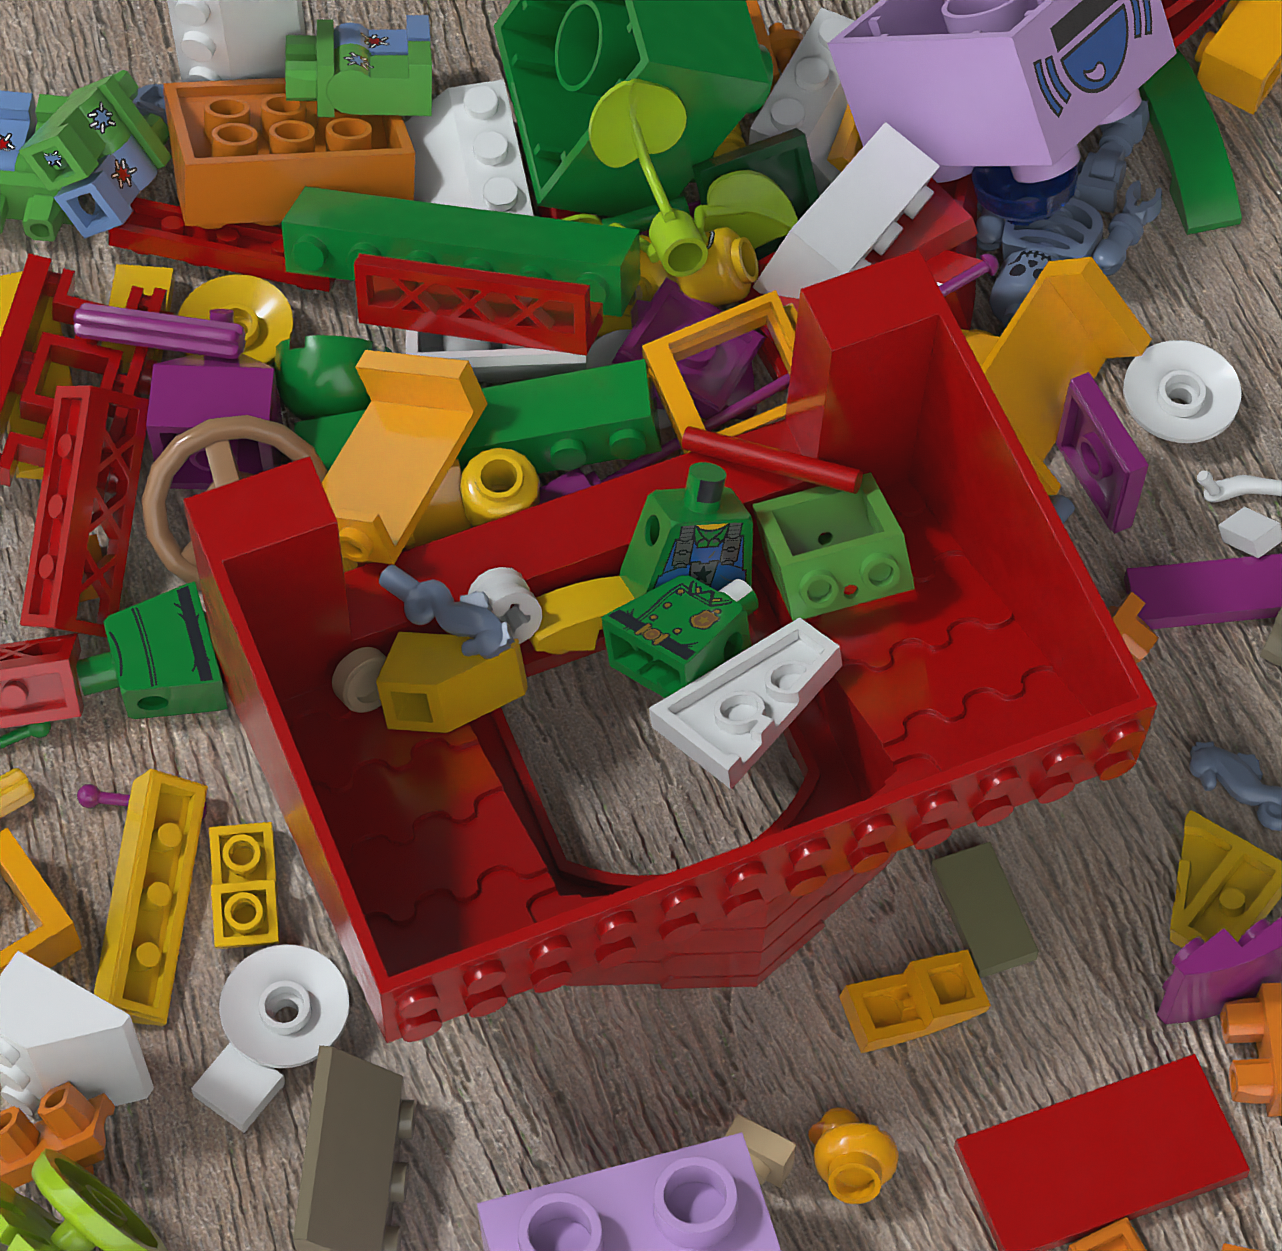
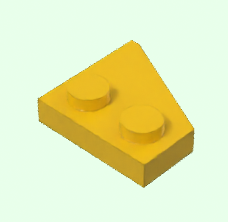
[1170,810,1282,948]

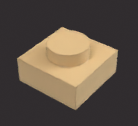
[725,1114,796,1188]

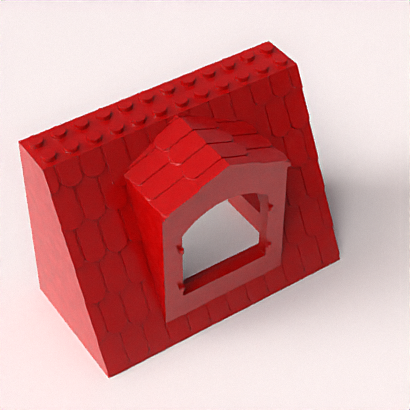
[183,249,1158,1044]

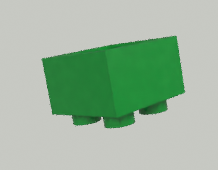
[493,0,773,217]

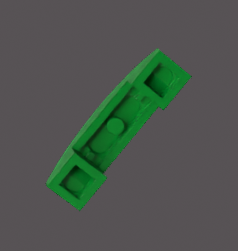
[1138,48,1242,235]

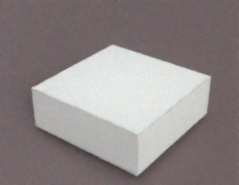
[191,1043,285,1133]

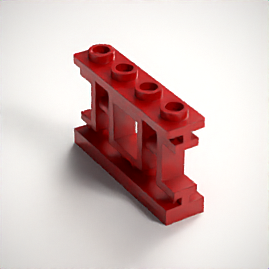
[0,253,175,503]

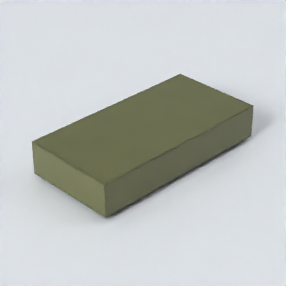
[930,842,1039,979]

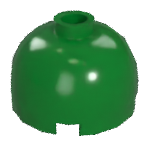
[275,335,393,421]

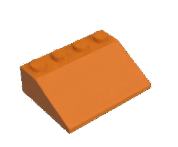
[163,78,416,229]

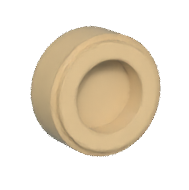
[332,647,387,712]

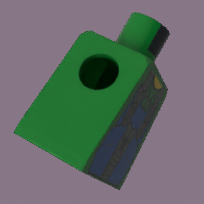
[620,462,753,599]

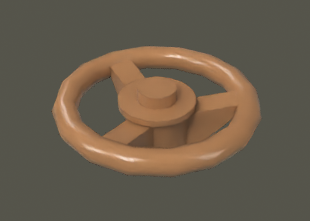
[141,415,328,592]

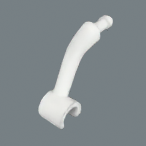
[1197,471,1282,503]

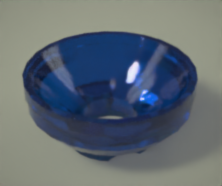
[972,164,1078,226]

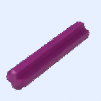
[73,303,246,359]

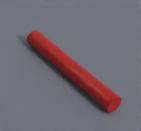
[682,426,863,494]

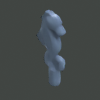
[379,565,515,659]
[1189,742,1282,831]

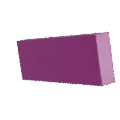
[1124,553,1282,629]

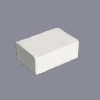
[1218,507,1282,558]

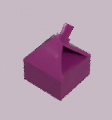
[146,309,283,490]

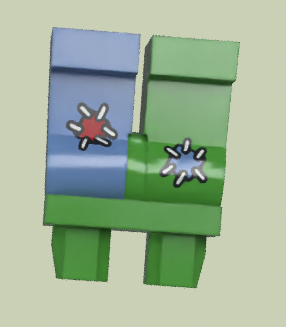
[285,15,432,117]
[18,70,172,238]
[0,90,80,242]

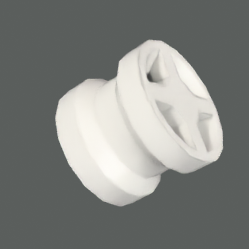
[468,567,542,644]

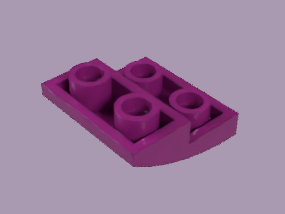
[1157,916,1282,1025]

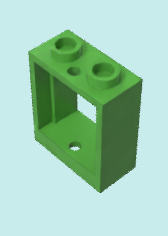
[753,472,915,621]

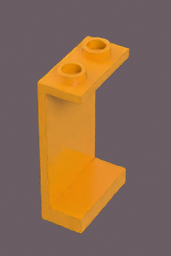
[981,257,1152,495]
[322,350,488,565]

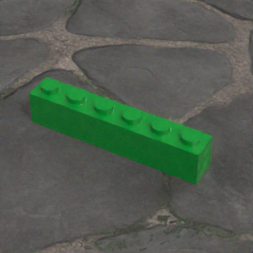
[281,186,641,317]
[294,359,662,474]

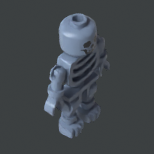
[975,101,1162,327]

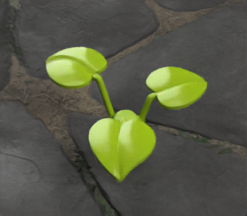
[562,78,798,277]

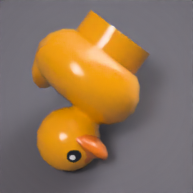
[808,1107,899,1204]

